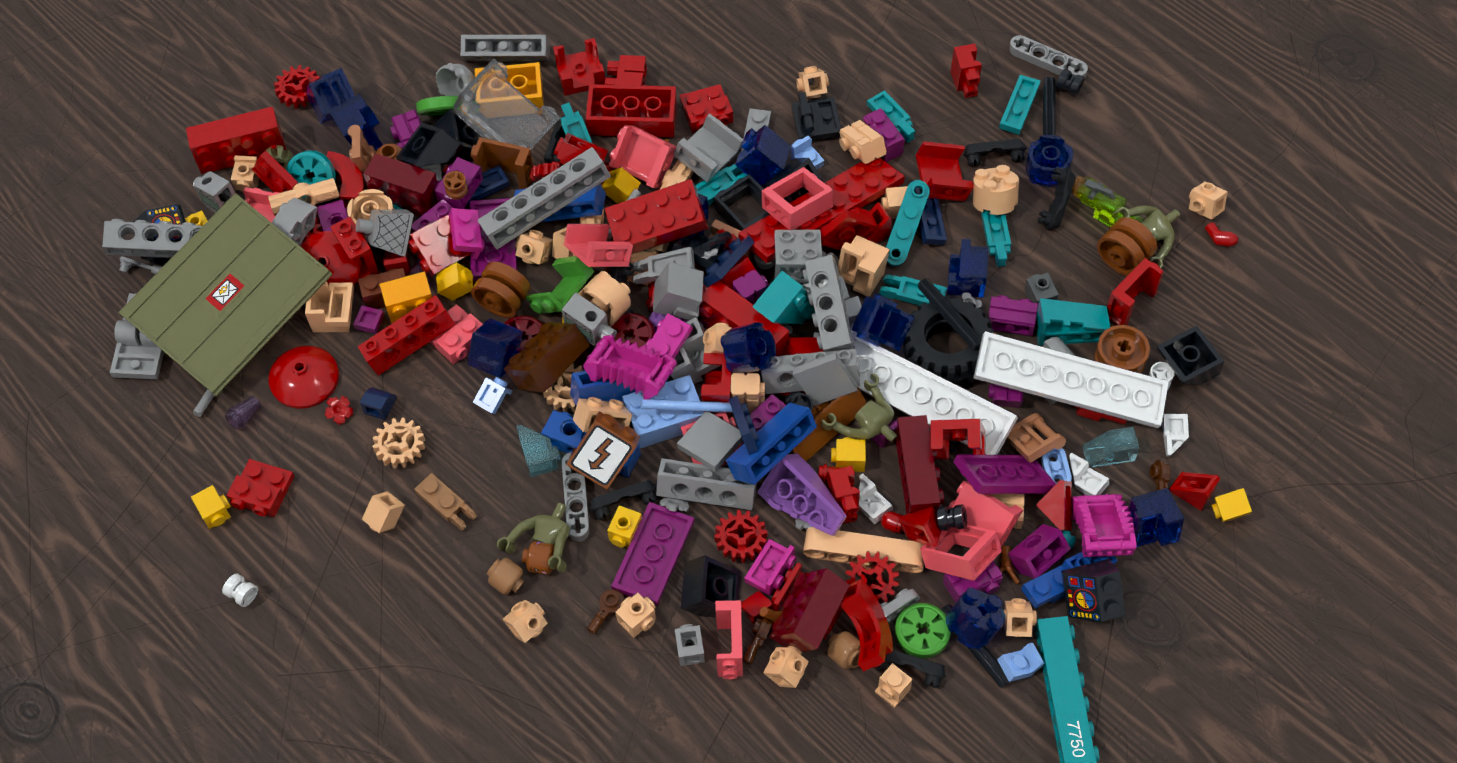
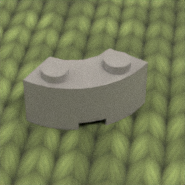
[272,197,317,246]

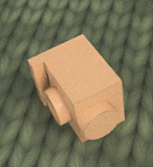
[231,156,259,191]
[875,663,912,708]

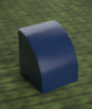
[360,387,397,420]

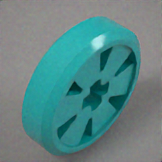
[286,150,336,198]

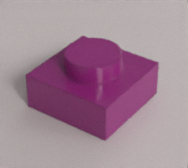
[353,305,384,334]

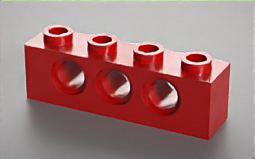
[357,295,456,376]

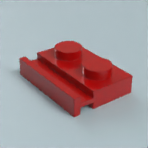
[251,151,298,193]

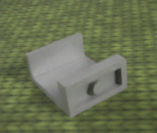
[673,113,744,182]

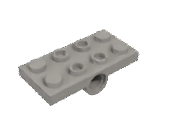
[110,293,164,379]

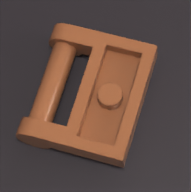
[348,125,376,174]
[1006,413,1066,463]

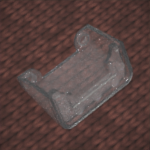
[453,59,561,152]

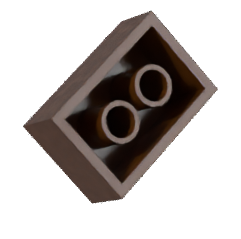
[504,322,589,393]

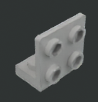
[774,230,822,283]

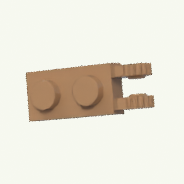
[414,473,477,531]

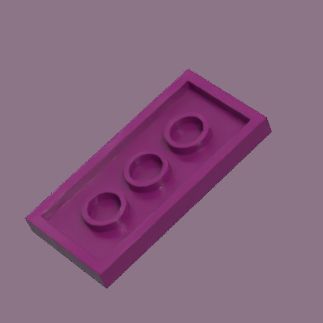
[470,198,517,281]
[953,455,1056,494]
[611,502,695,606]

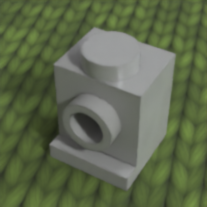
[675,624,705,666]

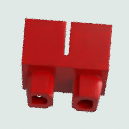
[950,43,982,98]
[604,55,647,86]
[827,466,860,524]

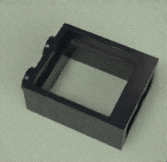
[714,174,770,231]

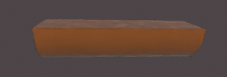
[788,386,867,461]

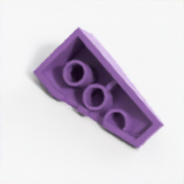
[757,454,847,536]

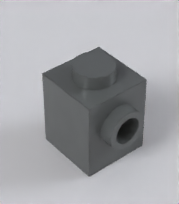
[1024,273,1059,309]

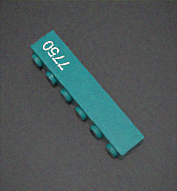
[1034,616,1099,763]

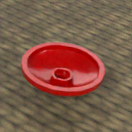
[300,231,362,285]
[268,346,339,409]

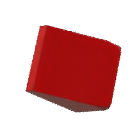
[741,591,773,624]

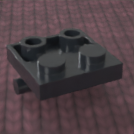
[791,92,841,141]
[672,231,731,270]

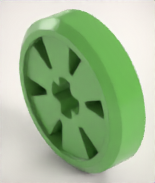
[416,96,465,116]
[895,603,951,658]

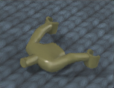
[1113,205,1180,269]
[821,374,898,442]
[497,503,571,572]

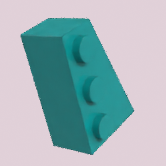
[752,271,815,324]
[1035,298,1110,346]

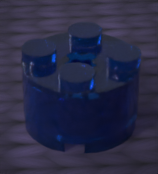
[1026,135,1073,187]
[720,322,776,374]
[946,588,1005,649]

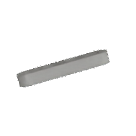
[1009,35,1088,78]
[562,452,590,542]

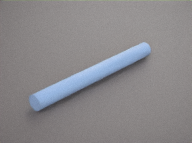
[641,399,733,412]

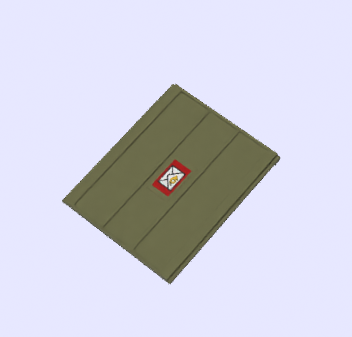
[118,194,333,397]

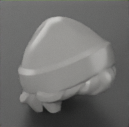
[436,63,476,101]

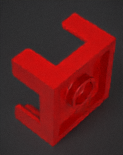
[553,38,605,96]
[701,353,733,418]
[931,418,986,460]

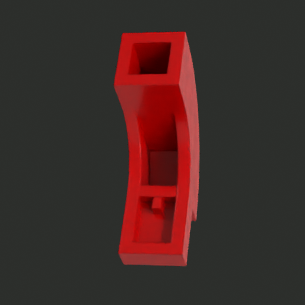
[307,151,367,208]
[840,579,893,671]

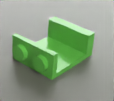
[525,256,594,314]

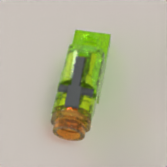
[1071,175,1144,227]

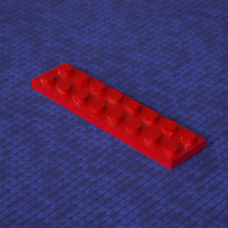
[738,157,905,264]

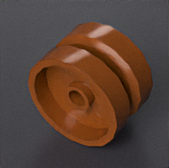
[1097,217,1157,276]
[471,261,531,318]
[1093,325,1150,374]

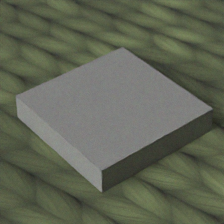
[793,353,857,406]
[677,411,743,472]

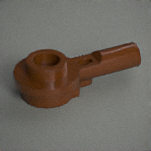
[1149,460,1170,508]
[587,589,624,634]
[743,617,773,664]

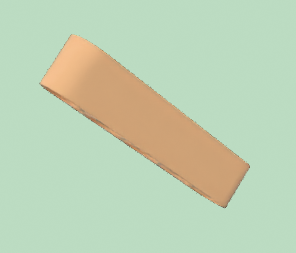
[803,527,924,573]

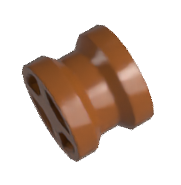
[443,171,468,200]

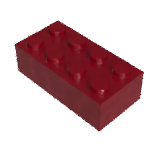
[895,415,944,515]

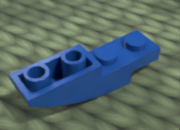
[1021,552,1118,609]

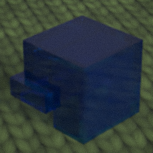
[306,68,360,124]
[330,94,383,149]
[735,125,791,186]
[947,239,989,298]
[851,293,914,351]
[468,318,523,378]
[1129,488,1184,547]

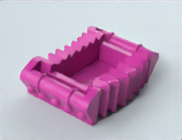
[583,335,677,400]
[1072,493,1136,557]

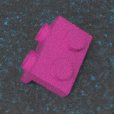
[449,208,485,259]
[645,314,693,359]
[744,539,797,595]

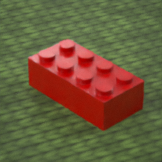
[586,84,677,137]
[186,106,287,174]
[605,179,709,255]
[700,280,789,368]

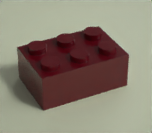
[363,153,438,217]
[770,568,850,652]

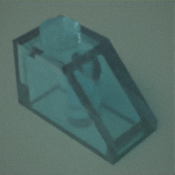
[516,425,561,477]
[1082,427,1140,468]

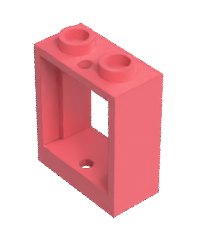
[762,167,833,230]
[920,524,1002,581]

